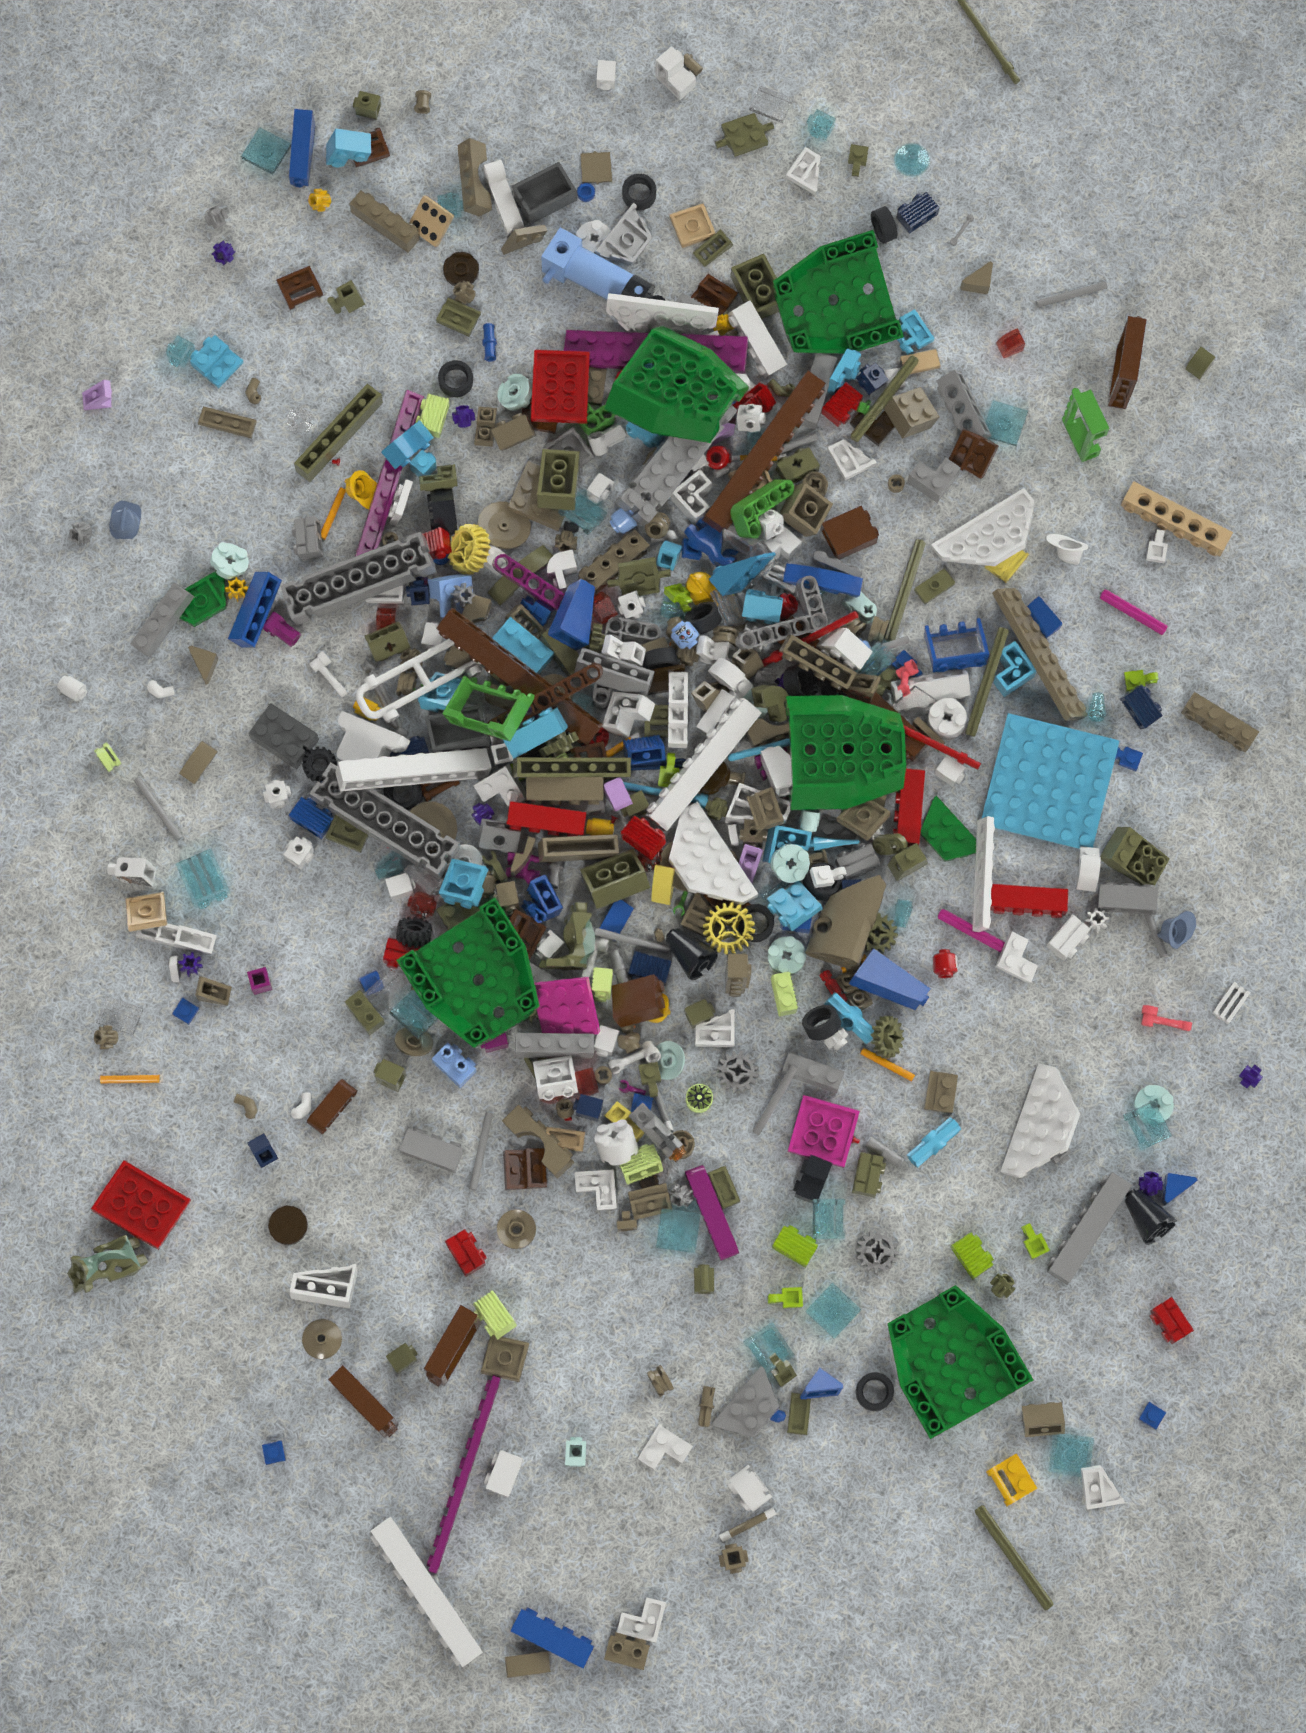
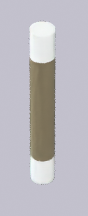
[719,1507,776,1542]

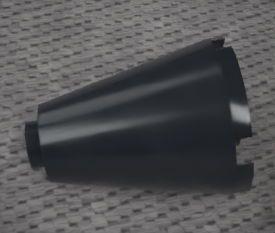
[666,928,718,980]
[1125,1189,1177,1245]

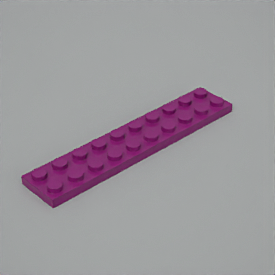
[564,330,748,374]

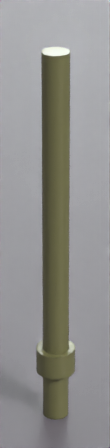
[957,0,1020,84]

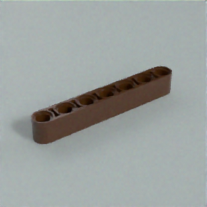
[487,663,603,737]

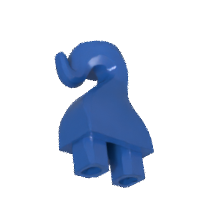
[684,517,738,567]

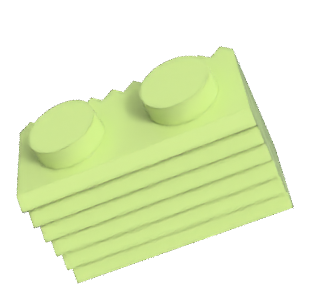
[416,394,450,438]
[591,967,613,1002]
[771,972,798,1017]
[619,1144,663,1185]
[473,1290,517,1340]

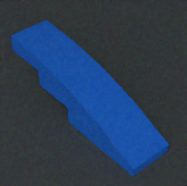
[782,563,863,598]

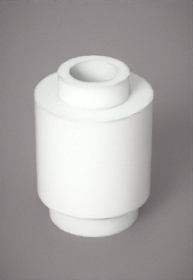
[57,676,87,701]

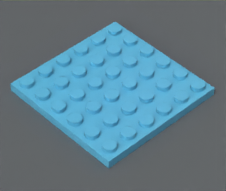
[981,713,1120,849]

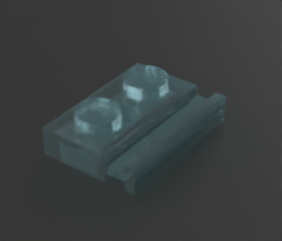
[854,641,897,676]

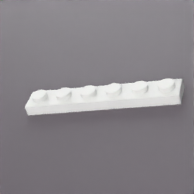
[972,816,995,932]

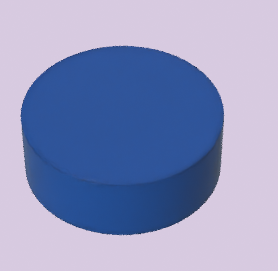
[577,183,595,202]

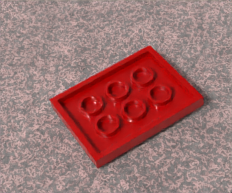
[531,350,590,424]
[91,1160,191,1250]

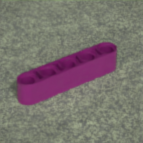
[492,554,565,612]
[685,1165,739,1261]

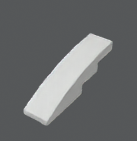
[668,672,688,748]
[136,923,217,954]

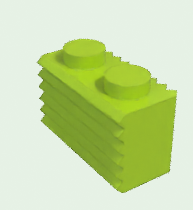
[772,1225,818,1268]
[950,1232,994,1280]

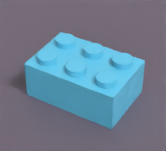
[492,617,554,674]
[503,707,568,759]

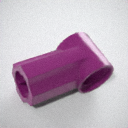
[263,612,301,647]

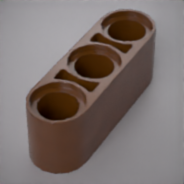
[306,1079,358,1134]

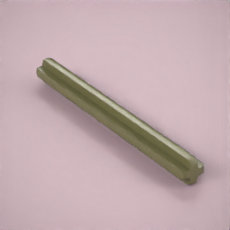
[850,355,919,442]
[884,539,926,642]
[965,627,1009,737]
[975,1505,1054,1610]

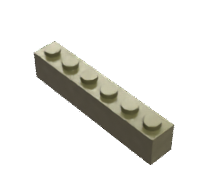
[294,383,383,482]
[513,758,631,778]

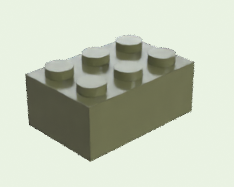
[730,253,779,320]
[537,449,580,510]
[580,849,650,909]

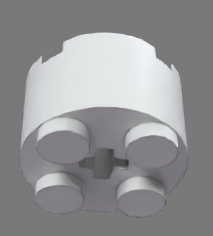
[927,698,967,741]
[594,1120,638,1165]
[728,1464,773,1512]

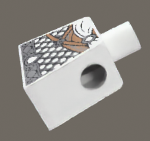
[107,857,156,887]

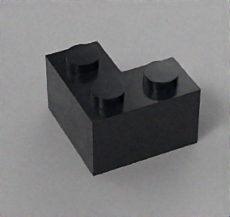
[427,488,458,535]
[792,1154,833,1205]

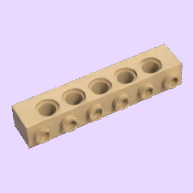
[1121,481,1233,556]

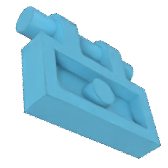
[897,309,935,355]

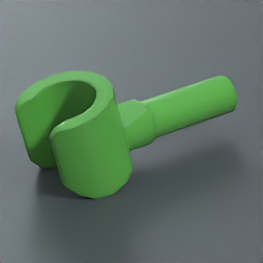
[857,400,871,415]
[673,891,688,917]

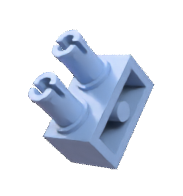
[428,574,473,617]
[432,1042,477,1088]

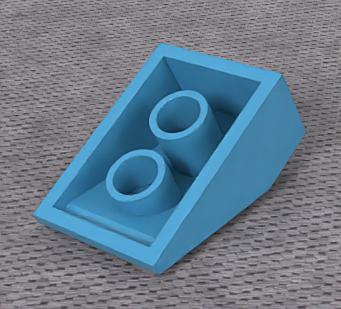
[709,552,776,596]

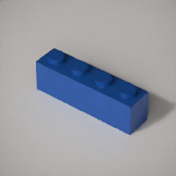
[228,572,282,648]
[511,1607,594,1669]

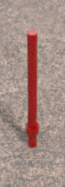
[761,611,859,668]
[903,725,981,770]

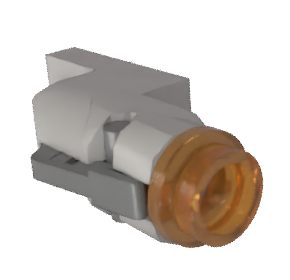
[629,1103,687,1162]

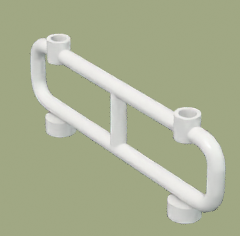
[356,639,483,723]

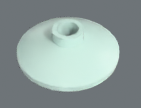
[657,1041,685,1080]

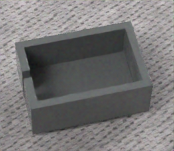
[511,162,577,225]
[249,703,319,770]
[425,704,490,753]

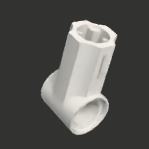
[588,424,626,456]

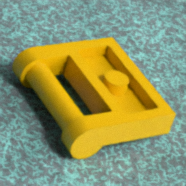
[986,1453,1038,1507]

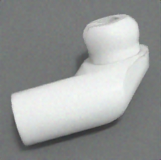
[147,680,175,698]
[291,1093,311,1119]

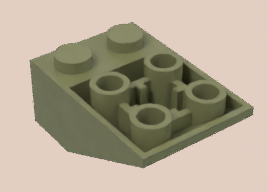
[1100,827,1170,886]

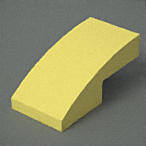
[651,865,675,905]
[605,1101,645,1142]

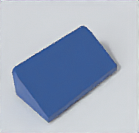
[1027,596,1062,639]
[599,899,634,941]

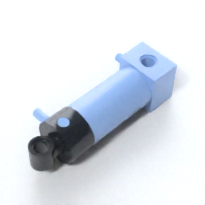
[541,227,666,301]

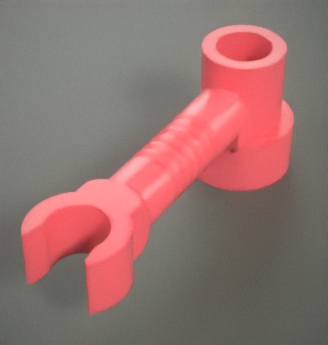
[896,659,919,697]
[1141,1005,1192,1031]

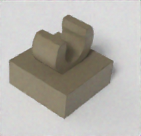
[617,1211,637,1232]

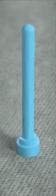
[728,738,790,761]
[623,782,709,809]

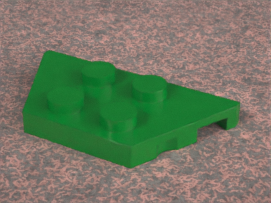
[179,570,227,627]
[920,795,976,862]

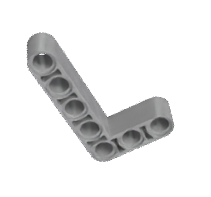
[735,576,827,650]
[593,617,661,709]

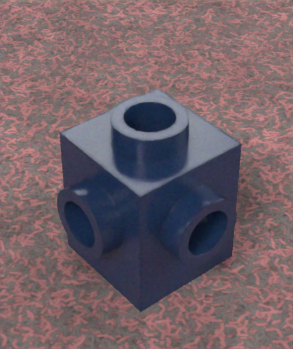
[856,362,889,395]
[406,576,430,606]

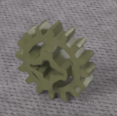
[583,623,605,653]
[538,731,579,758]
[865,913,898,954]
[871,1016,904,1058]

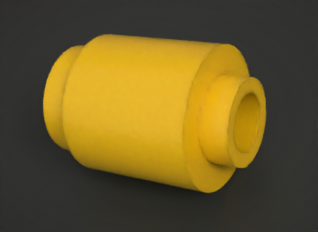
[353,697,382,722]
[586,818,614,836]

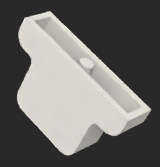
[337,711,410,761]

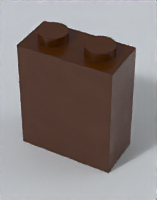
[820,505,879,560]
[612,974,665,1028]

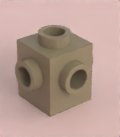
[740,819,767,848]
[718,1543,749,1574]

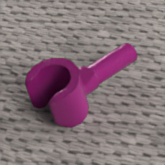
[618,1080,646,1095]

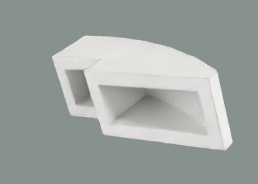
[723,526,781,565]

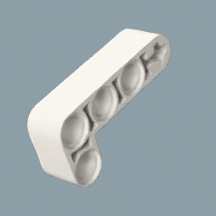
[483,159,524,236]

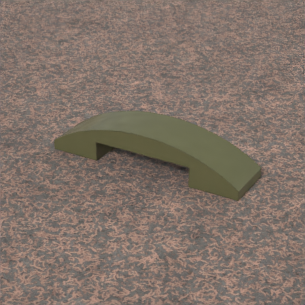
[487,545,553,606]

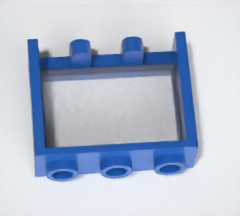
[924,618,989,673]

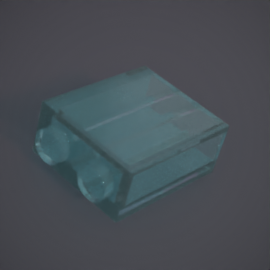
[176,848,231,909]

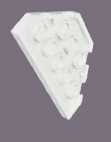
[606,293,719,335]
[931,488,1035,566]
[668,802,758,905]
[1001,1063,1080,1178]

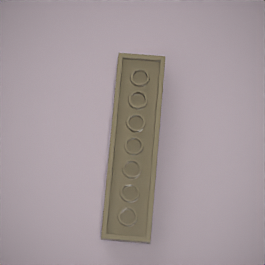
[992,588,1088,721]

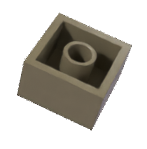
[884,387,940,439]
[779,482,833,537]

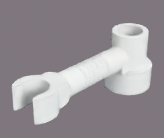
[309,651,347,698]
[581,936,610,982]
[608,1041,661,1074]

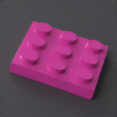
[535,977,600,1035]
[788,1095,860,1168]

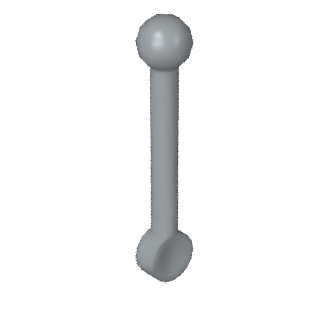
[950,214,974,246]

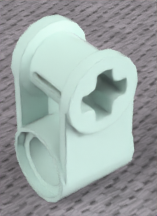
[842,592,877,624]
[799,810,821,832]

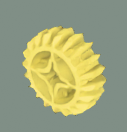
[448,524,491,575]
[703,902,755,955]

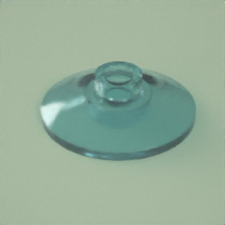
[894,143,930,177]

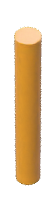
[321,487,346,540]
[860,1047,915,1082]
[100,1075,160,1084]

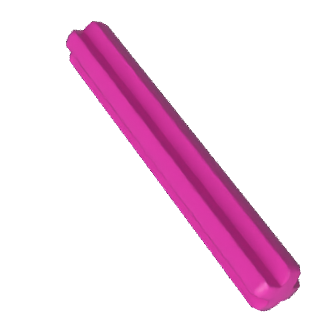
[1100,589,1168,635]
[938,909,1005,953]

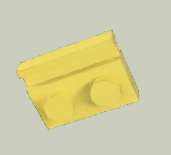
[985,550,1029,583]

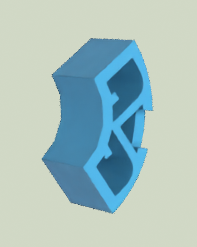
[381,420,434,469]

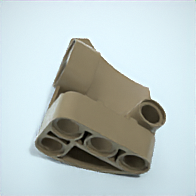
[805,875,886,971]

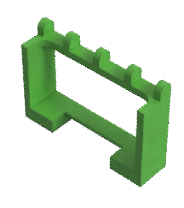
[1062,388,1110,462]
[442,676,534,741]

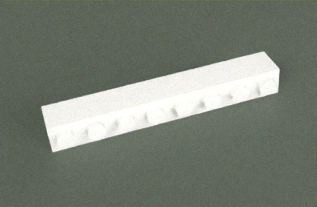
[645,698,761,831]
[335,748,491,792]
[370,1517,483,1667]

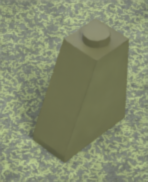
[542,629,579,678]

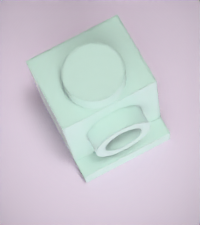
[565,1437,586,1467]

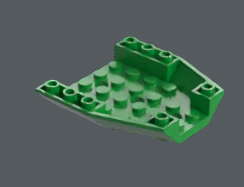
[773,230,904,354]
[604,326,749,443]
[785,695,906,810]
[396,898,540,1048]
[887,1285,1034,1439]

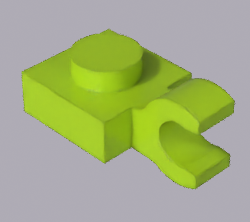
[664,583,692,612]
[1124,670,1159,692]
[657,753,679,787]
[1021,1223,1050,1260]
[767,1287,803,1309]

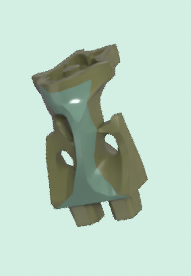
[539,902,595,971]
[67,1235,148,1293]

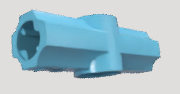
[824,992,874,1044]
[907,1117,961,1168]

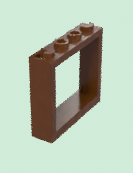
[1108,316,1147,409]
[423,1305,481,1387]
[328,1365,399,1438]

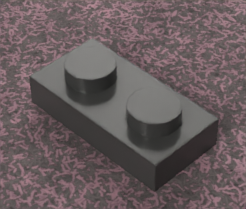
[816,818,857,850]

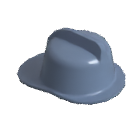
[109,500,141,539]
[1157,911,1196,949]

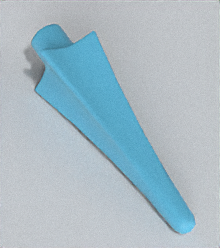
[809,836,860,851]

